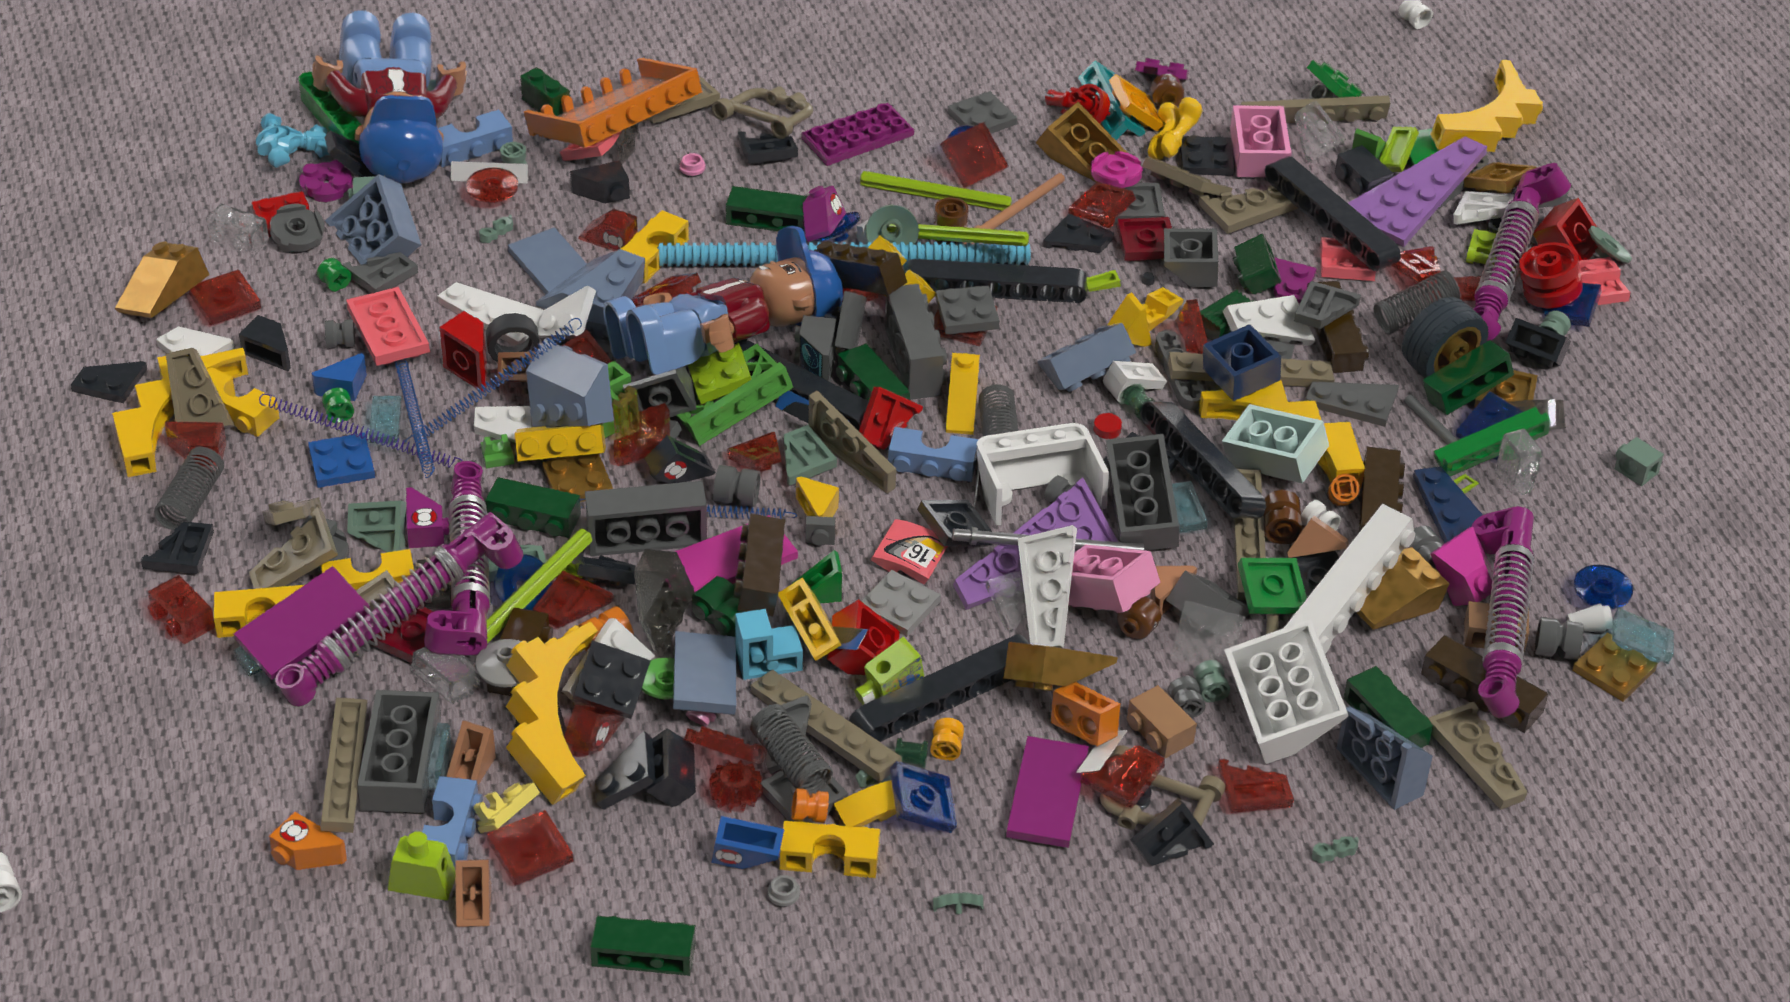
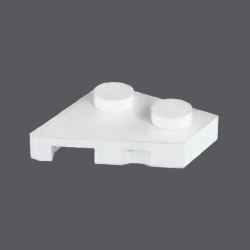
[538,286,596,340]
[156,326,234,356]

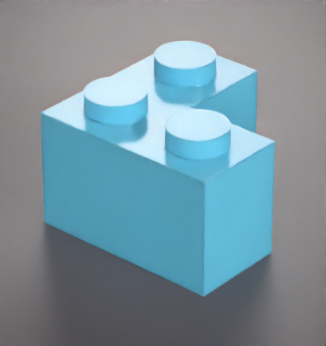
[735,609,803,680]

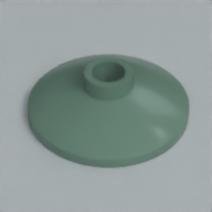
[866,205,919,245]
[1589,226,1632,263]

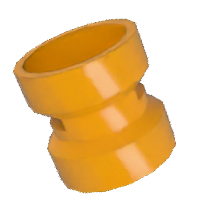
[930,717,964,761]

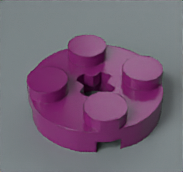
[299,160,353,202]

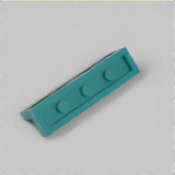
[1078,60,1146,140]

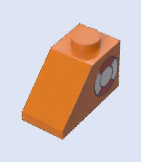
[269,812,347,870]

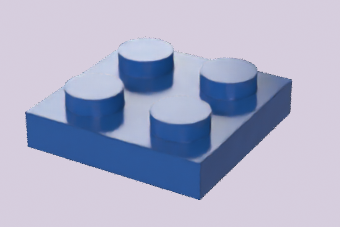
[308,433,375,488]

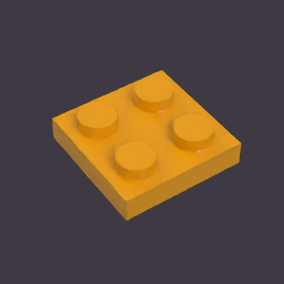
[1109,74,1164,131]

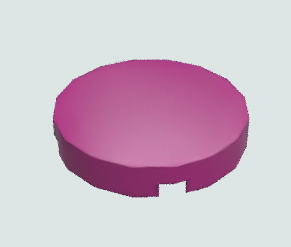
[1091,151,1143,188]

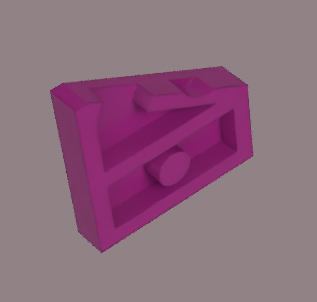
[1135,58,1189,80]
[1273,258,1317,305]

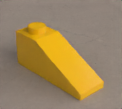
[946,353,980,435]
[778,578,841,661]

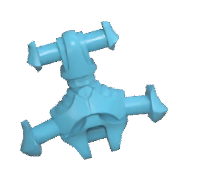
[255,113,330,168]

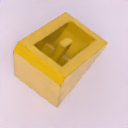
[1107,292,1152,347]
[796,476,839,517]

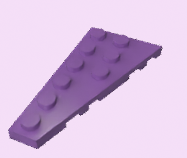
[1348,136,1487,247]
[953,477,1118,610]

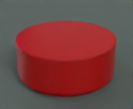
[1093,413,1122,439]

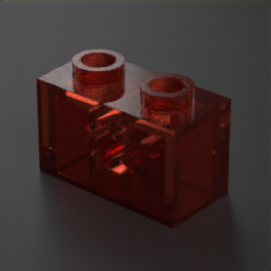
[148,575,215,645]

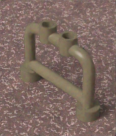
[712,86,813,139]
[1100,745,1226,830]

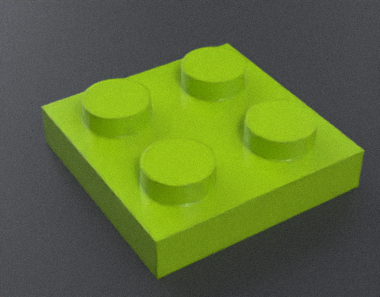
[688,343,752,404]

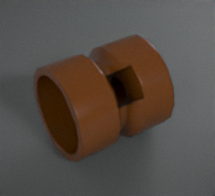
[934,197,969,244]
[1264,490,1302,544]

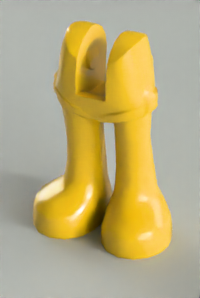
[1148,97,1203,160]

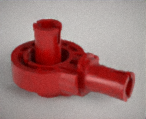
[1045,84,1110,124]

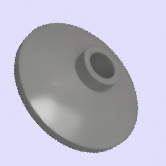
[476,639,521,687]

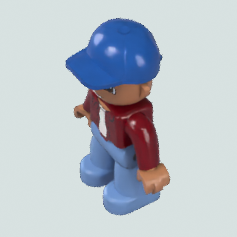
[312,10,467,183]
[603,226,843,375]

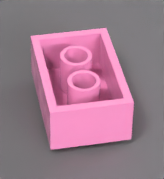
[1230,105,1291,177]
[1068,544,1161,613]

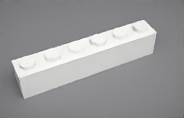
[1284,504,1415,654]

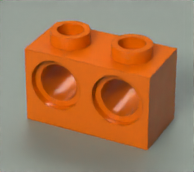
[1051,682,1120,747]

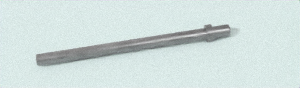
[952,527,1144,550]

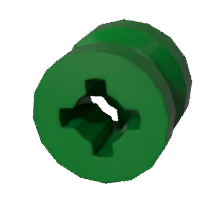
[317,258,351,292]
[322,388,354,423]

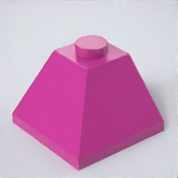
[1430,527,1497,606]

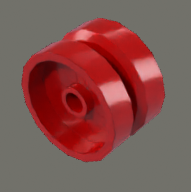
[1519,242,1583,308]

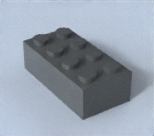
[885,284,947,400]
[1106,434,1179,550]
[585,481,707,557]
[357,690,441,813]

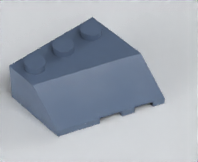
[325,174,421,265]
[536,249,645,325]
[1037,323,1137,392]
[526,338,614,427]
[1337,706,1433,810]

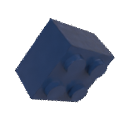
[1203,324,1281,401]

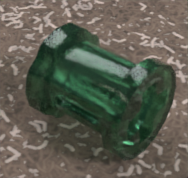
[1122,384,1155,420]
[895,738,929,769]

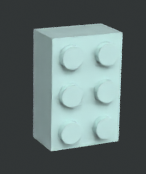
[1222,404,1329,484]

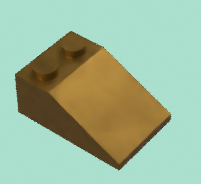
[1036,102,1128,184]
[115,241,210,318]
[1355,547,1450,629]
[1004,642,1118,691]

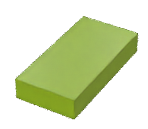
[1379,127,1419,172]

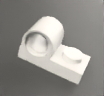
[1103,361,1167,404]

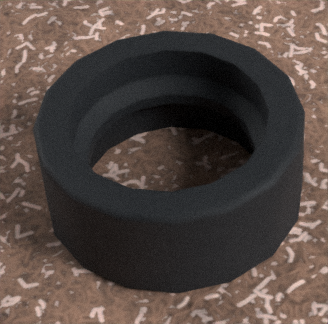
[485,313,540,362]

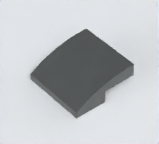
[835,291,867,350]

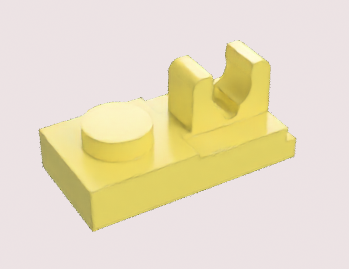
[473,782,540,833]

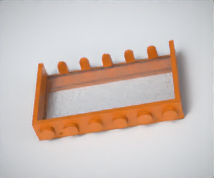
[524,58,702,148]

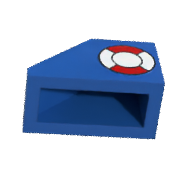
[711,816,784,869]

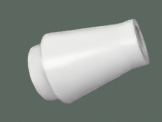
[1567,603,1613,633]

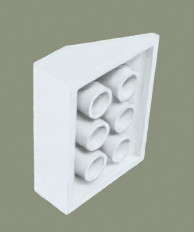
[1224,619,1349,764]

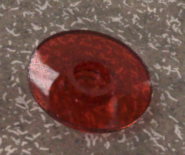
[466,167,519,203]

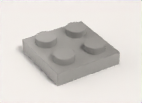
[862,570,941,637]

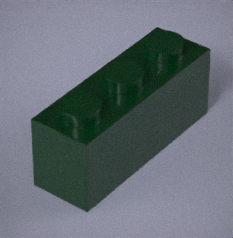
[726,186,808,232]
[1422,340,1514,415]
[836,343,910,401]
[485,477,581,538]
[1343,666,1433,748]
[590,916,696,976]

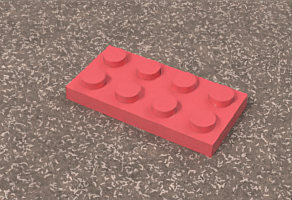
[346,287,430,366]

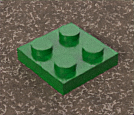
[1306,60,1363,97]
[1237,558,1307,614]

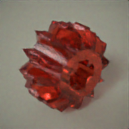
[709,759,762,813]

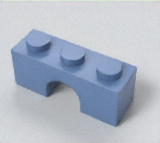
[437,110,513,167]
[888,427,979,482]
[422,776,483,868]

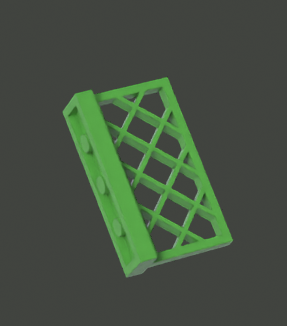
[675,344,794,446]

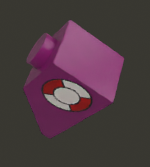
[803,185,846,242]
[406,487,450,548]

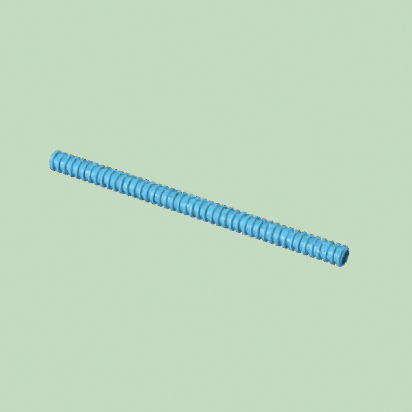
[658,242,1031,267]

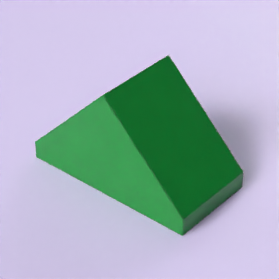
[792,550,842,604]

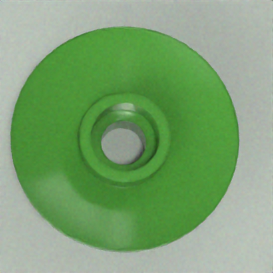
[641,658,674,699]

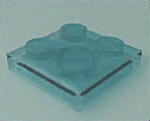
[1612,608,1674,664]

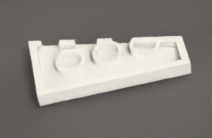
[437,282,543,346]
[1017,525,1077,648]

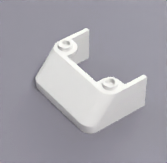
[977,423,1109,526]

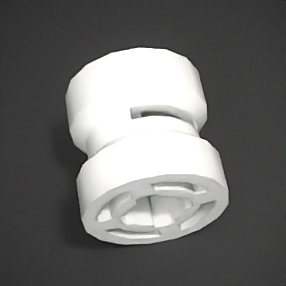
[1399,0,1433,29]
[1301,500,1341,530]

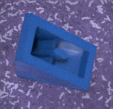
[311,353,367,401]

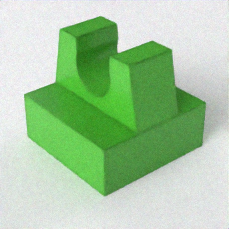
[481,434,514,469]

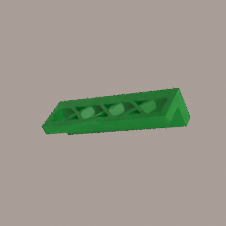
[1433,407,1551,476]

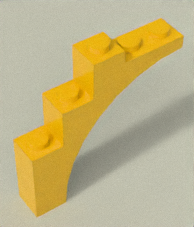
[1431,60,1543,152]
[112,348,248,478]
[1199,379,1365,489]
[506,622,598,805]

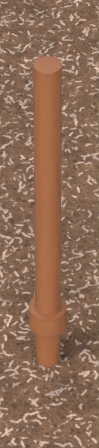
[956,173,1065,244]

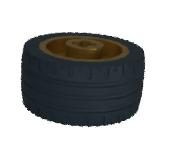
[1401,297,1489,378]

